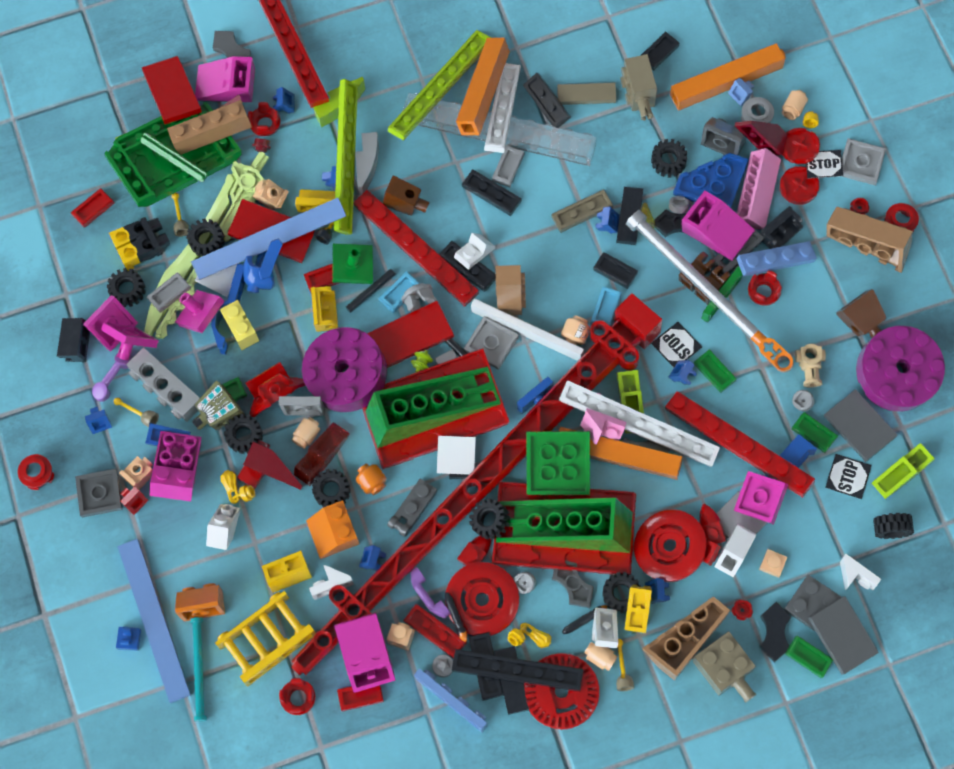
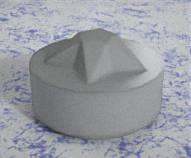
[669,196,689,214]
[792,390,815,411]
[514,572,536,594]
[432,655,453,677]

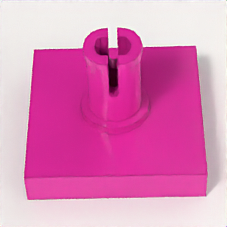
[175,290,224,333]
[83,295,138,352]
[101,323,159,360]
[734,471,788,525]

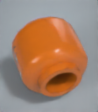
[356,464,387,495]

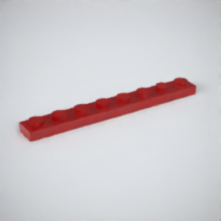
[258,0,329,108]
[353,190,479,307]
[665,391,815,498]

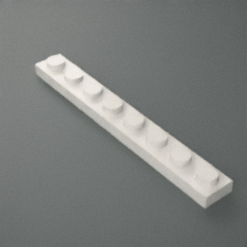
[559,381,720,467]

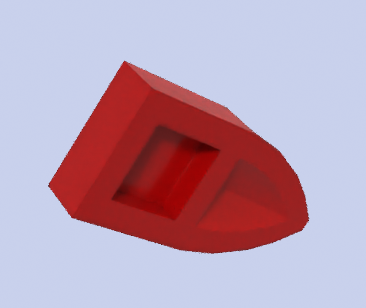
[699,504,727,544]
[457,535,491,566]

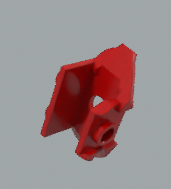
[245,362,306,418]

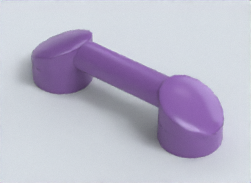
[92,354,132,402]
[411,567,450,618]

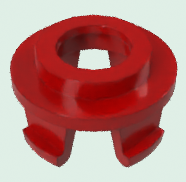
[248,102,281,136]
[884,203,919,232]
[748,270,782,306]
[18,454,55,490]
[279,678,316,715]

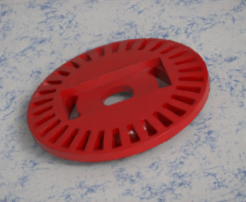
[634,510,707,582]
[445,562,519,636]
[524,653,600,730]

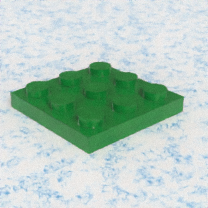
[526,431,590,495]

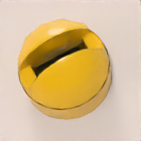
[803,111,819,128]

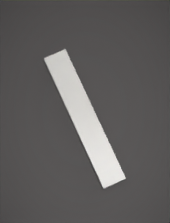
[485,63,521,153]
[471,299,584,361]

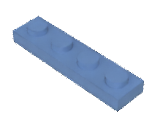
[736,241,817,276]
[414,669,487,732]

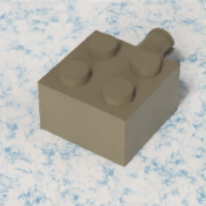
[620,54,657,121]
[693,631,757,703]

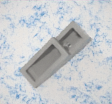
[355,132,379,196]

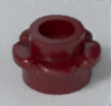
[252,138,271,153]

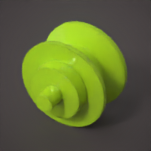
[411,350,433,372]

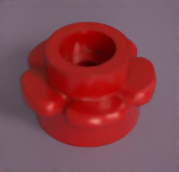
[850,198,870,215]
[732,600,753,621]

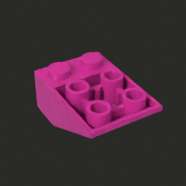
[195,56,256,102]
[682,191,755,261]
[150,431,202,502]
[334,613,395,693]

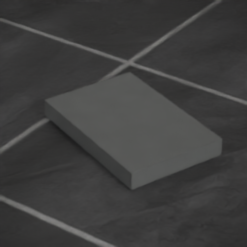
[824,389,898,462]
[808,596,879,675]

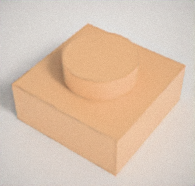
[759,549,787,578]

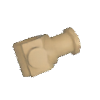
[795,344,826,388]

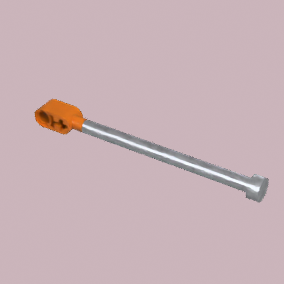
[626,210,793,373]

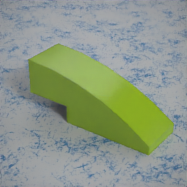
[313,77,366,128]
[616,370,644,434]
[871,443,935,499]

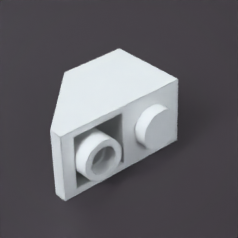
[206,504,240,550]
[714,524,756,577]

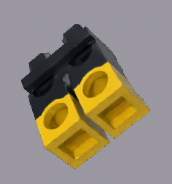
[109,217,170,271]

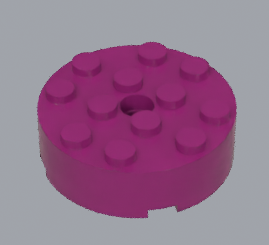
[856,326,945,412]
[302,327,387,412]

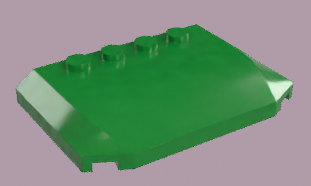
[104,102,242,207]

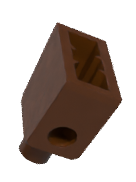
[383,175,430,216]
[836,289,886,338]

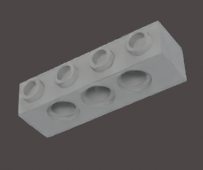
[126,347,200,422]

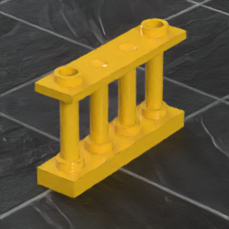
[215,591,316,687]

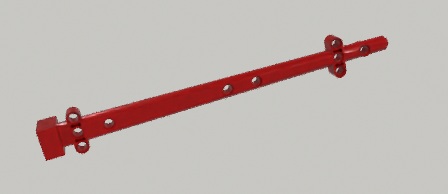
[291,293,662,676]

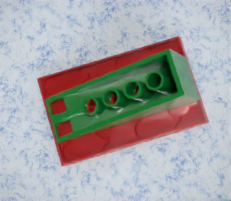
[362,348,510,470]
[492,482,636,575]

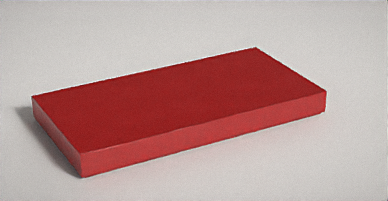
[141,56,202,124]
[228,199,316,263]
[367,301,455,368]

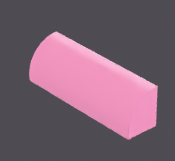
[737,148,781,230]

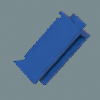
[765,434,817,479]

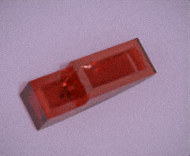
[294,422,350,486]

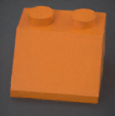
[306,500,360,559]
[175,583,225,622]

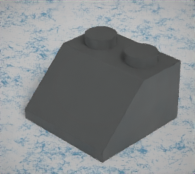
[701,117,747,156]

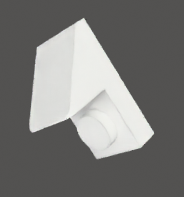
[454,233,495,270]
[840,554,881,590]
[309,565,354,600]
[592,608,618,648]

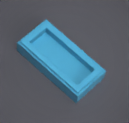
[378,271,419,313]
[590,286,622,327]

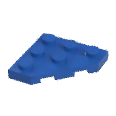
[673,153,749,208]

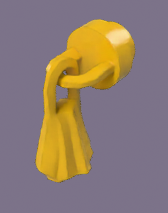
[220,470,255,504]
[508,623,552,649]

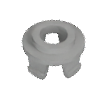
[741,97,774,123]
[401,283,437,312]

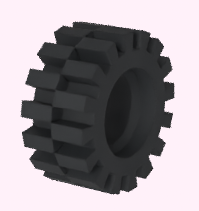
[651,139,687,178]
[186,219,225,257]
[107,268,146,307]
[224,414,263,454]
[312,469,351,508]
[469,499,510,540]
[873,513,914,539]
[602,572,641,613]

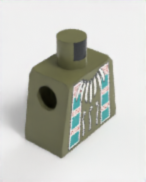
[192,381,245,430]

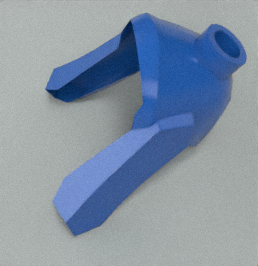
[243,238,283,293]

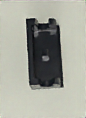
[760,206,803,249]
[57,318,90,363]

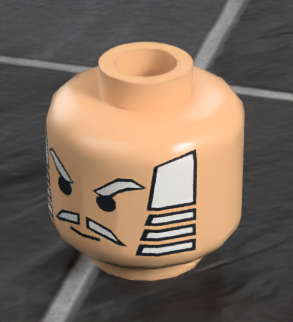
[561,316,590,345]

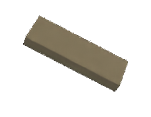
[557,83,616,105]
[551,190,613,233]

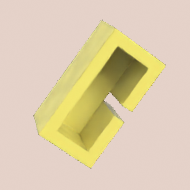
[220,300,259,350]

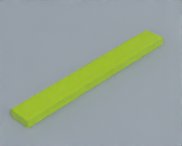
[388,30,492,140]
[334,79,358,235]

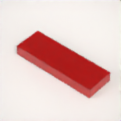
[403,604,467,659]

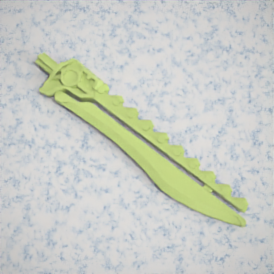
[144,152,269,339]

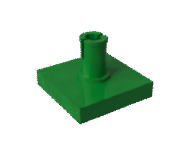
[332,243,373,284]

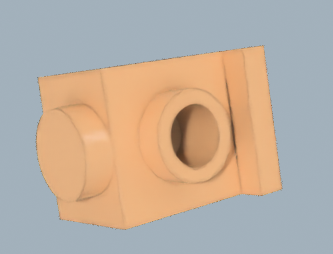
[253,179,289,209]
[119,456,153,490]
[387,622,415,651]

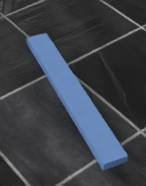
[191,198,346,280]
[117,539,191,703]

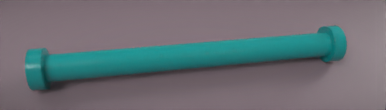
[190,617,207,722]

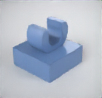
[728,78,754,106]

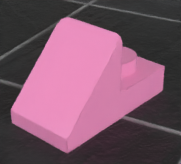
[581,408,626,445]

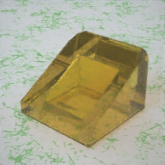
[641,202,655,228]

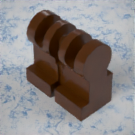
[679,252,732,305]

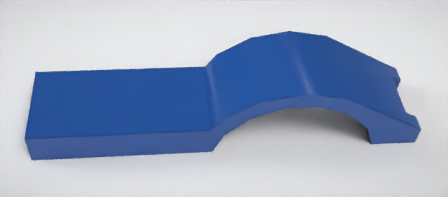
[211,264,245,355]

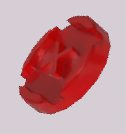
[782,128,820,164]
[779,166,819,205]

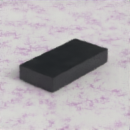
[640,31,680,71]
[593,252,638,289]

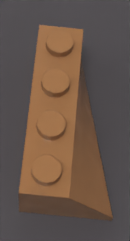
[167,95,252,155]
[827,206,913,273]
[495,265,526,315]
[642,597,730,681]

